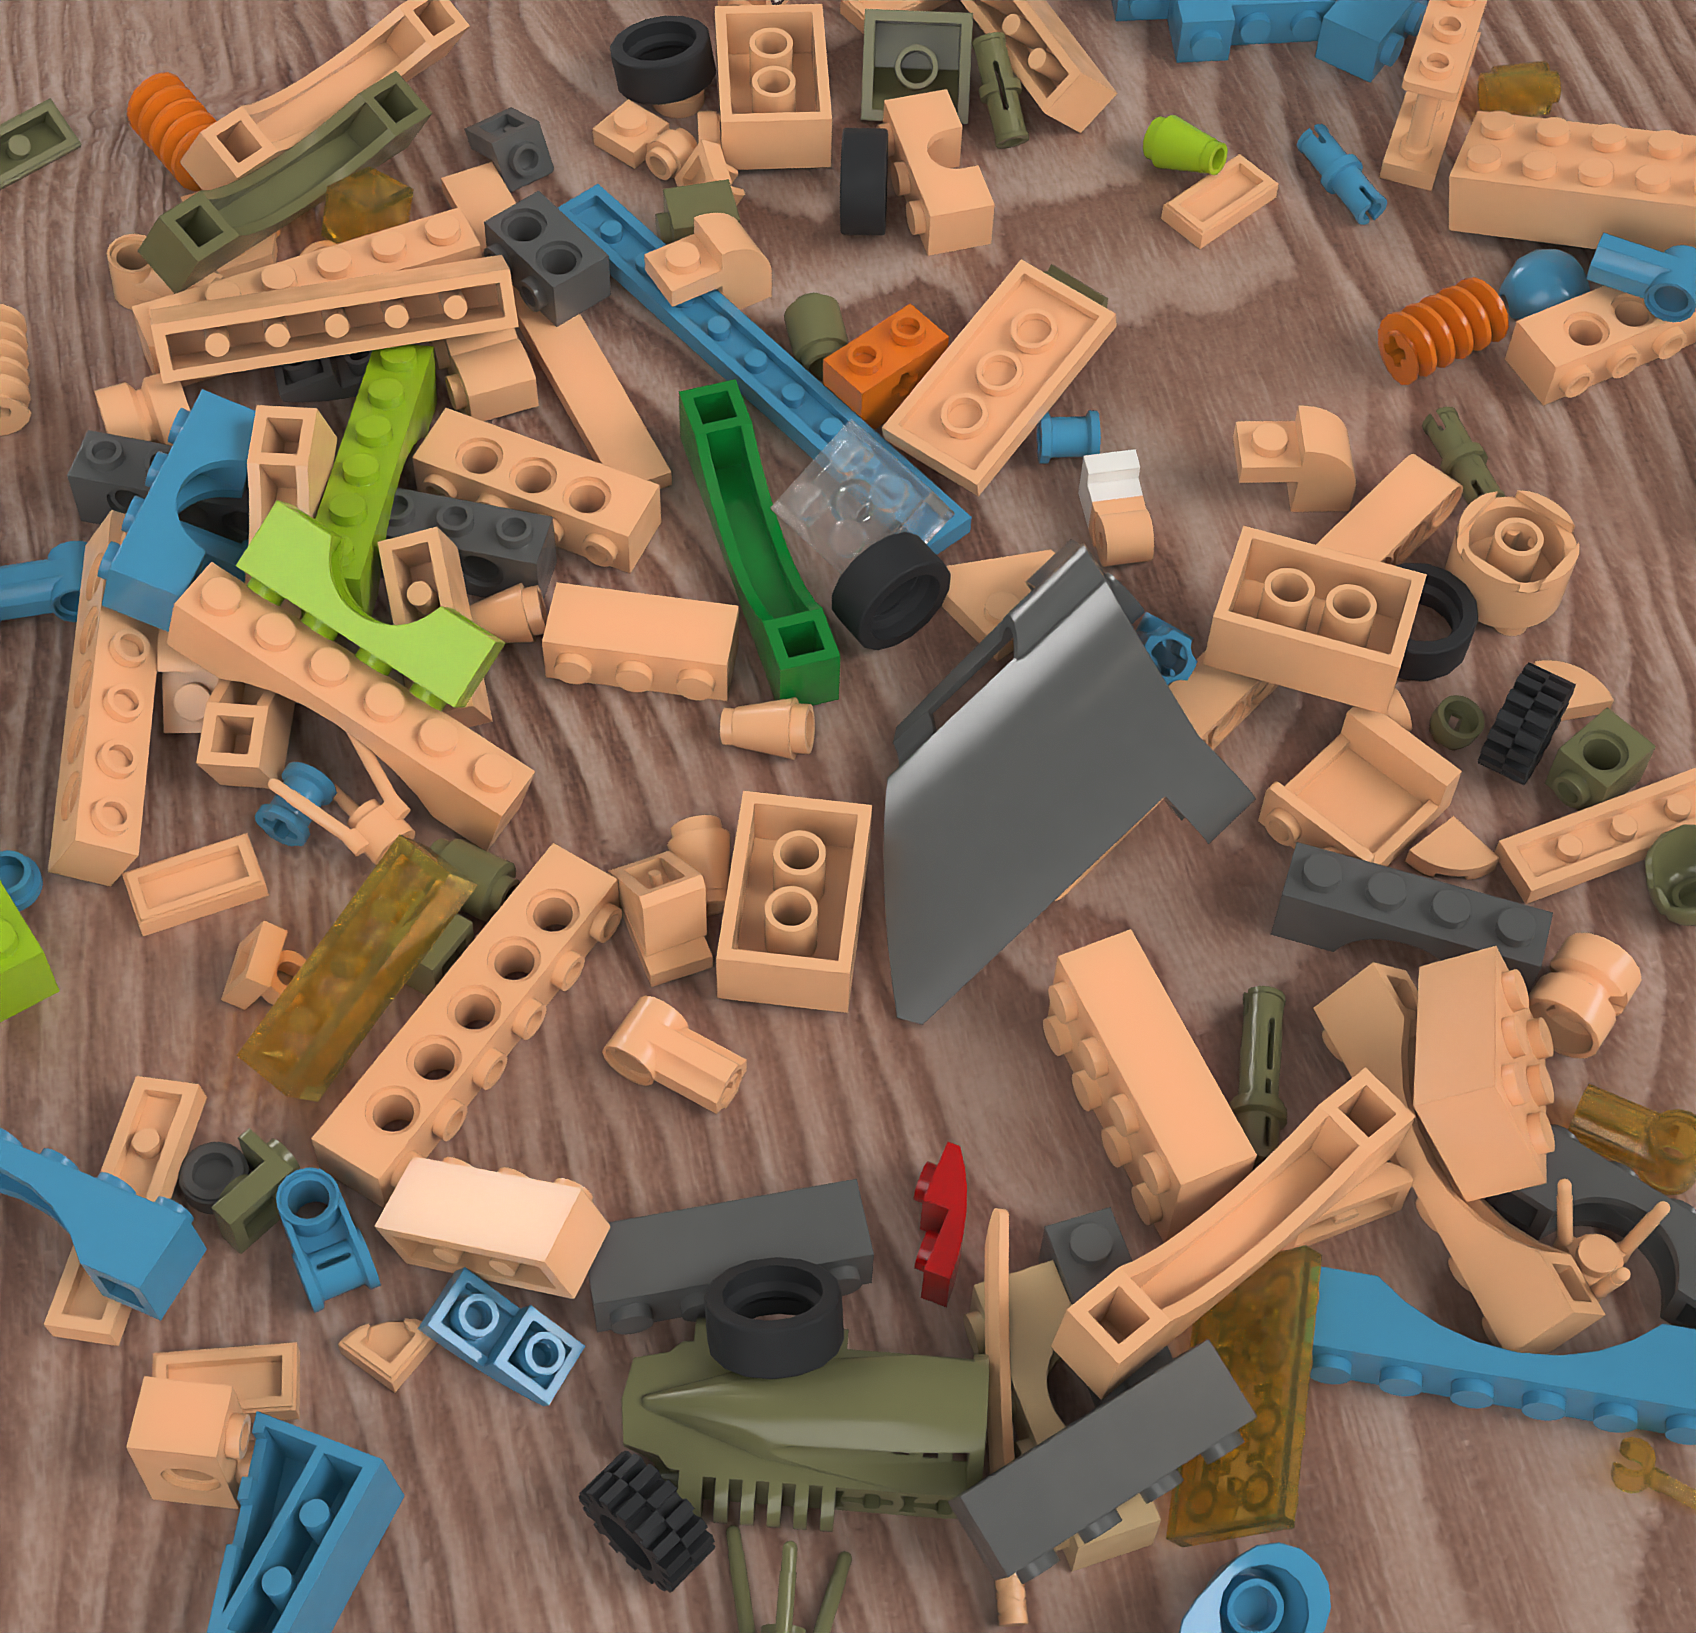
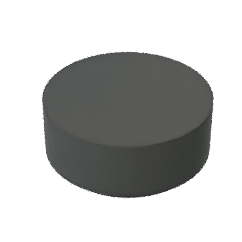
[179,1142,250,1215]

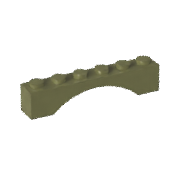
[138,71,432,294]

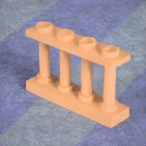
[1379,0,1488,191]

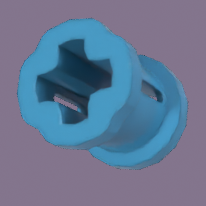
[1036,410,1101,464]
[254,762,337,846]

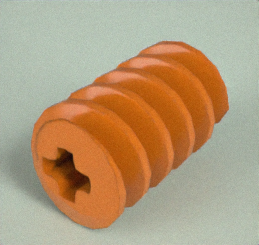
[127,72,217,192]
[1378,277,1509,385]

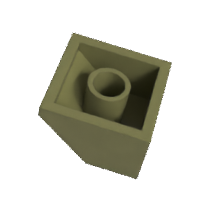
[861,9,973,124]

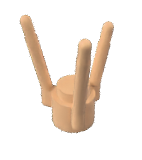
[268,732,415,867]
[1552,1178,1670,1302]

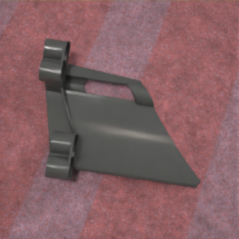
[883,539,1256,1025]

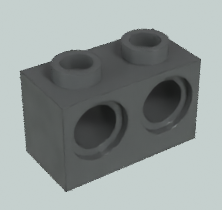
[484,191,611,327]

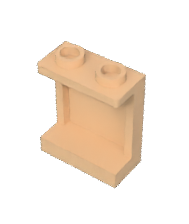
[1258,706,1462,867]

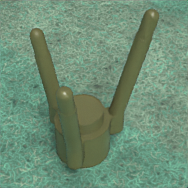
[726,1525,852,1633]

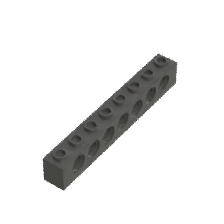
[67,430,557,599]

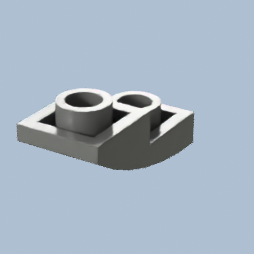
[273,350,372,403]

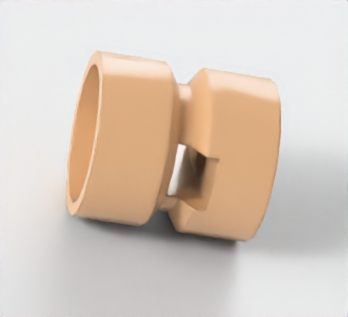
[94,373,190,446]
[1528,933,1642,1058]

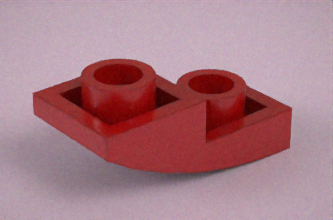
[913,1141,967,1308]

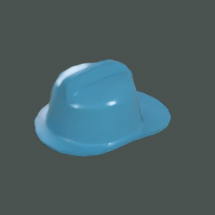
[1179,1542,1331,1633]

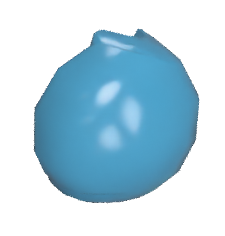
[1499,249,1590,320]

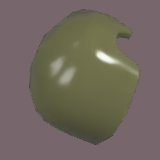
[1645,824,1696,926]

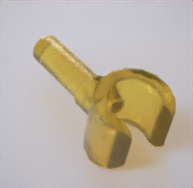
[1611,1437,1696,1510]

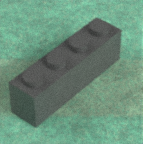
[587,1179,874,1335]
[948,1339,1257,1584]

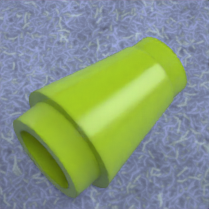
[1143,115,1228,175]

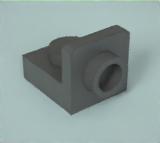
[464,107,554,192]

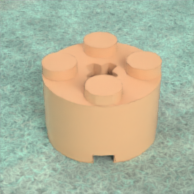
[1445,490,1579,636]

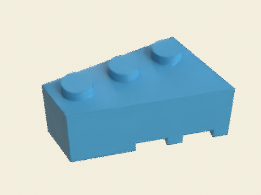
[207,1411,405,1633]

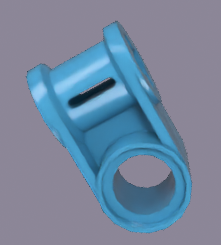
[276,1167,381,1313]

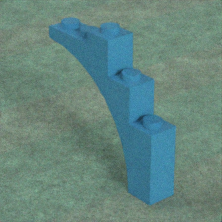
[1111,0,1336,63]

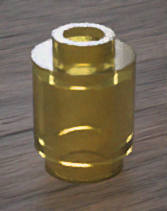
[1477,61,1561,117]

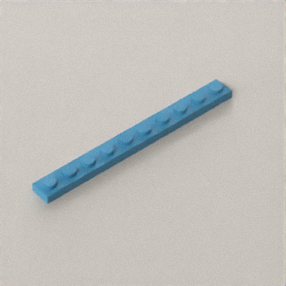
[558,184,972,555]

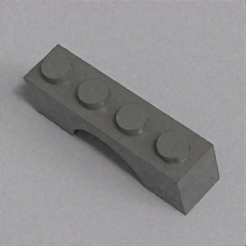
[1270,842,1553,995]
[1484,1124,1696,1329]

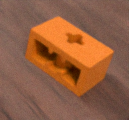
[823,303,949,430]

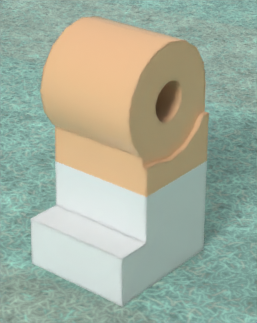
[1078,449,1154,567]

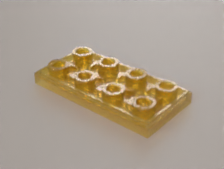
[1166,1245,1322,1548]

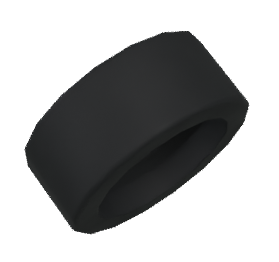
[610,15,717,105]
[840,128,888,236]
[831,532,951,650]
[1396,563,1478,681]
[704,1257,844,1379]

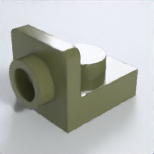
[211,1128,300,1254]

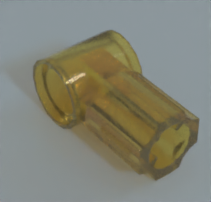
[1568,1084,1696,1195]

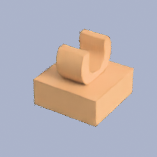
[675,139,745,206]
[221,921,307,1010]

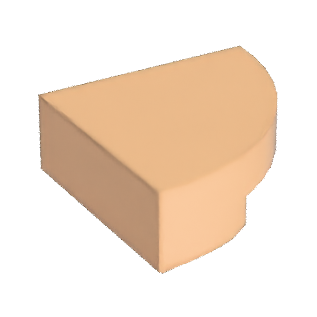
[1534,660,1614,721]
[1405,816,1499,880]
[338,1318,437,1393]

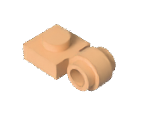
[593,99,698,180]

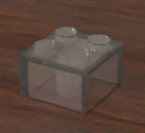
[770,418,955,575]

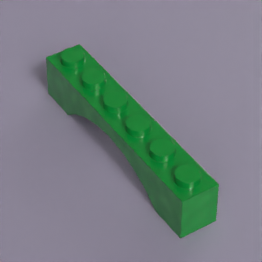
[679,379,841,706]

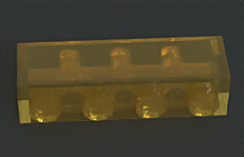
[236,834,478,1102]

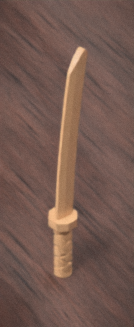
[984,1208,1028,1627]

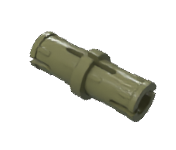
[972,32,1029,149]
[1422,406,1506,505]

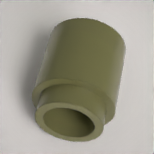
[784,293,849,381]
[418,838,520,922]

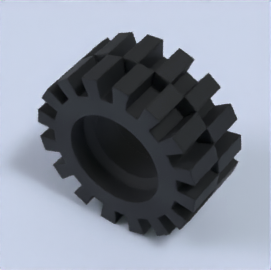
[1478,662,1576,785]
[579,1451,715,1593]

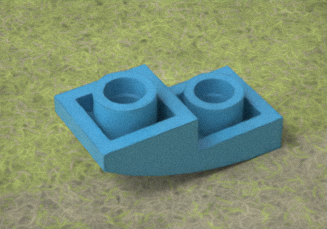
[418,1267,585,1406]

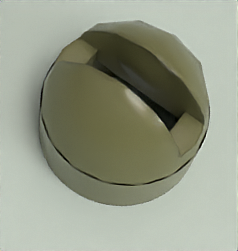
[1429,695,1485,751]

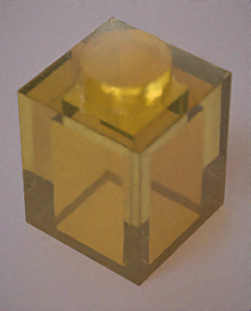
[321,166,414,244]

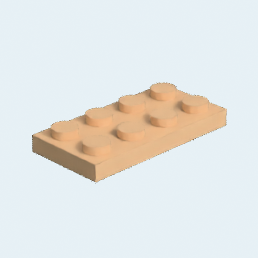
[882,259,1117,497]

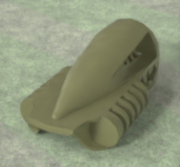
[621,1317,989,1532]

